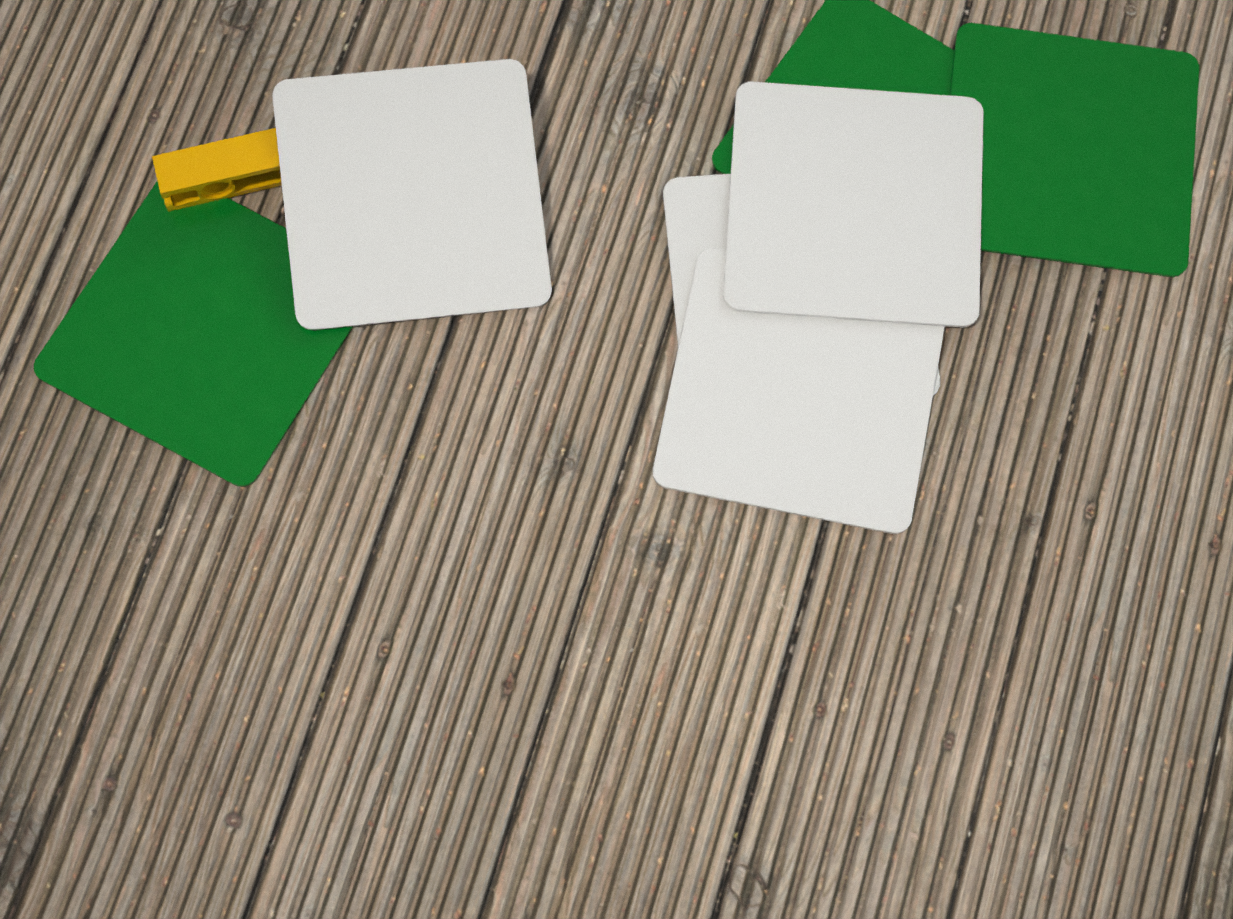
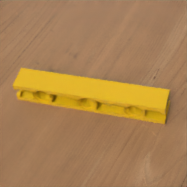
[152,128,282,212]

